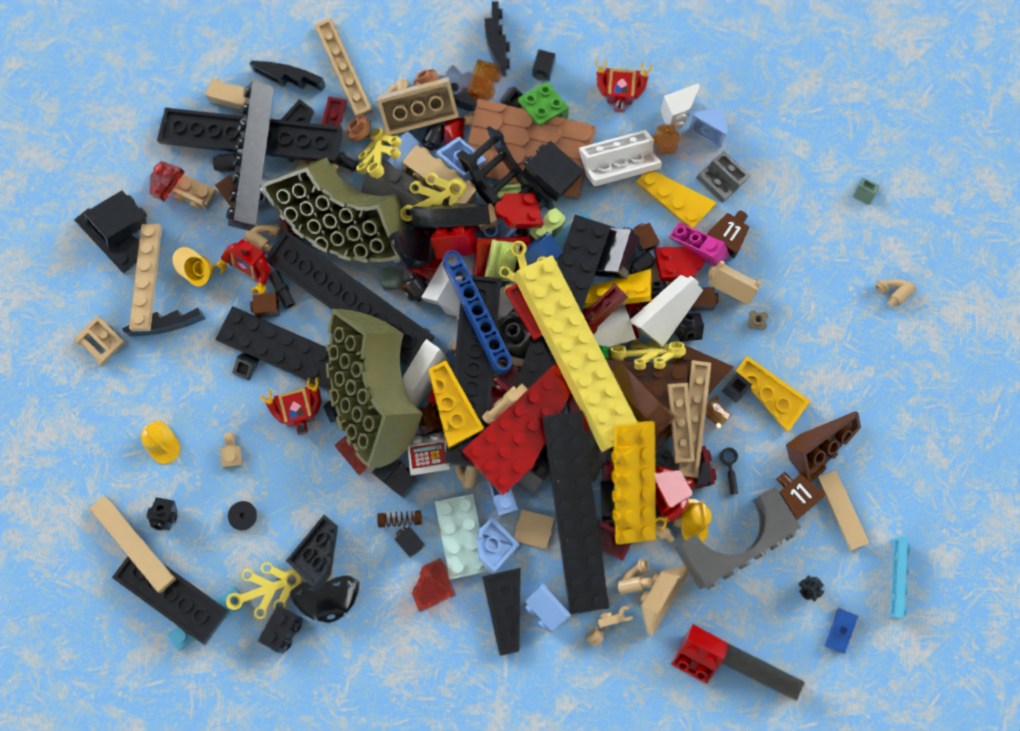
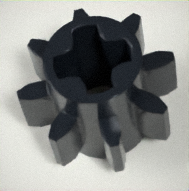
[798,575,824,602]

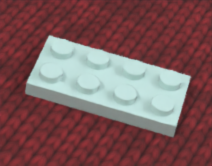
[435,494,489,580]

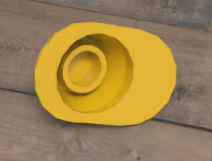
[172,247,214,286]
[141,421,180,464]
[681,499,712,543]

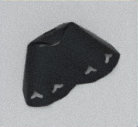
[388,227,436,270]
[290,575,360,623]

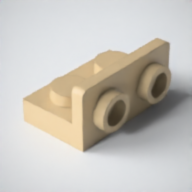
[170,174,217,210]

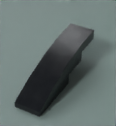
[249,60,326,91]
[411,203,490,227]
[122,308,206,336]

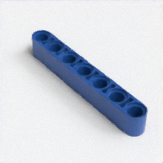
[443,250,512,375]

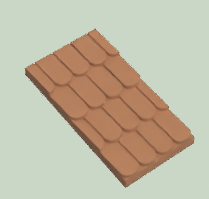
[468,99,597,199]

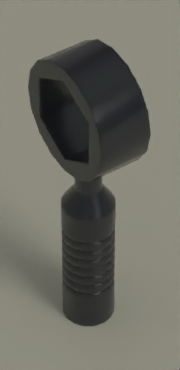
[720,447,738,495]

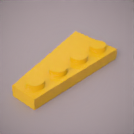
[636,170,717,228]
[583,269,652,309]
[735,356,810,432]
[428,360,484,449]

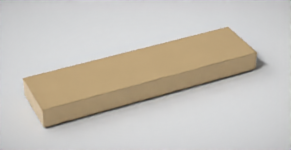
[667,383,695,463]
[817,470,869,551]

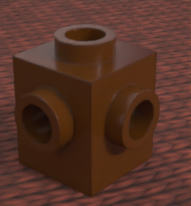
[418,404,443,436]

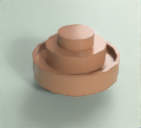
[413,69,439,86]
[347,116,371,142]

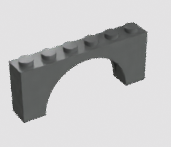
[674,487,801,590]

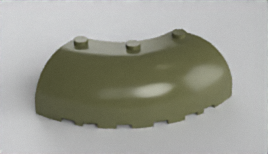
[260,157,408,263]
[326,309,422,469]

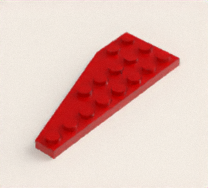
[461,363,571,495]

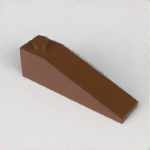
[612,362,677,440]
[786,411,861,482]

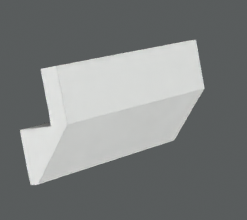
[579,130,662,187]
[422,253,474,317]
[591,304,636,348]

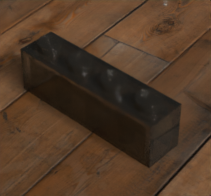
[721,644,805,701]

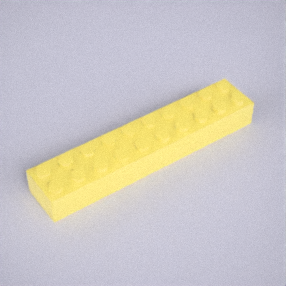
[514,255,637,452]

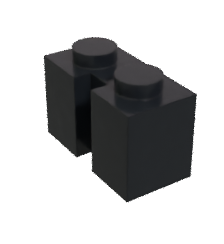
[372,458,418,499]

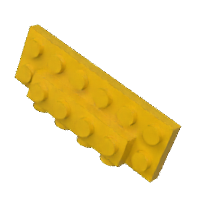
[612,421,656,544]

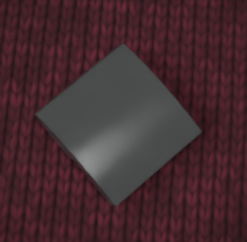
[696,151,751,203]

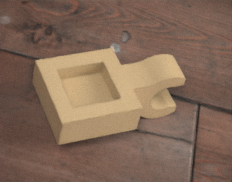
[220,432,243,468]
[597,606,633,628]

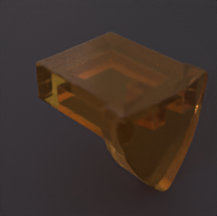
[705,395,731,428]

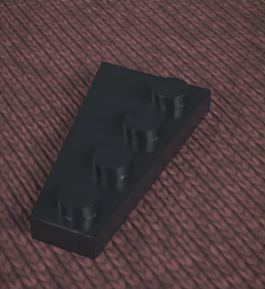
[74,208,140,273]
[482,567,521,656]

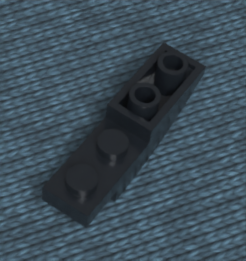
[484,1,510,76]

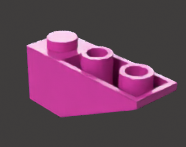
[669,222,730,267]

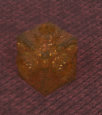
[652,124,680,155]

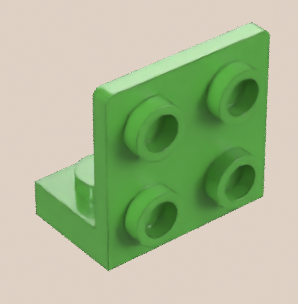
[518,82,569,126]

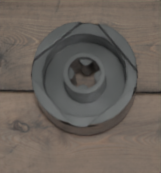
[497,312,532,356]

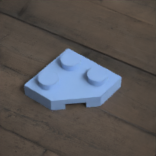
[477,517,520,574]

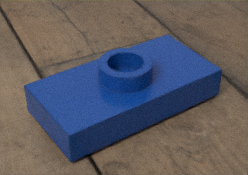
[824,608,858,654]

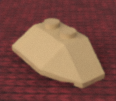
[640,565,689,636]

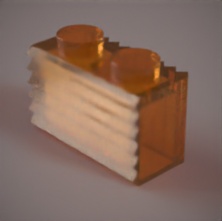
[467,59,501,101]

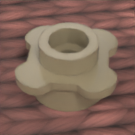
[748,310,768,330]

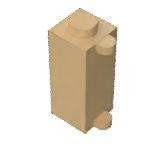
[206,78,245,111]
[707,260,762,305]

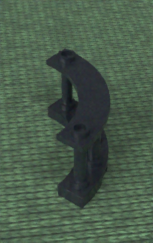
[457,126,554,236]

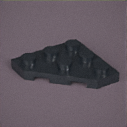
[286,515,338,591]

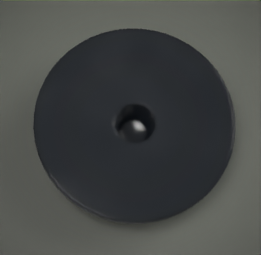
[228,501,257,530]

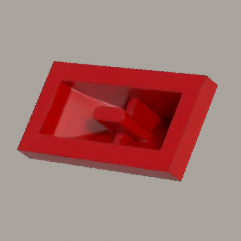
[444,118,465,146]

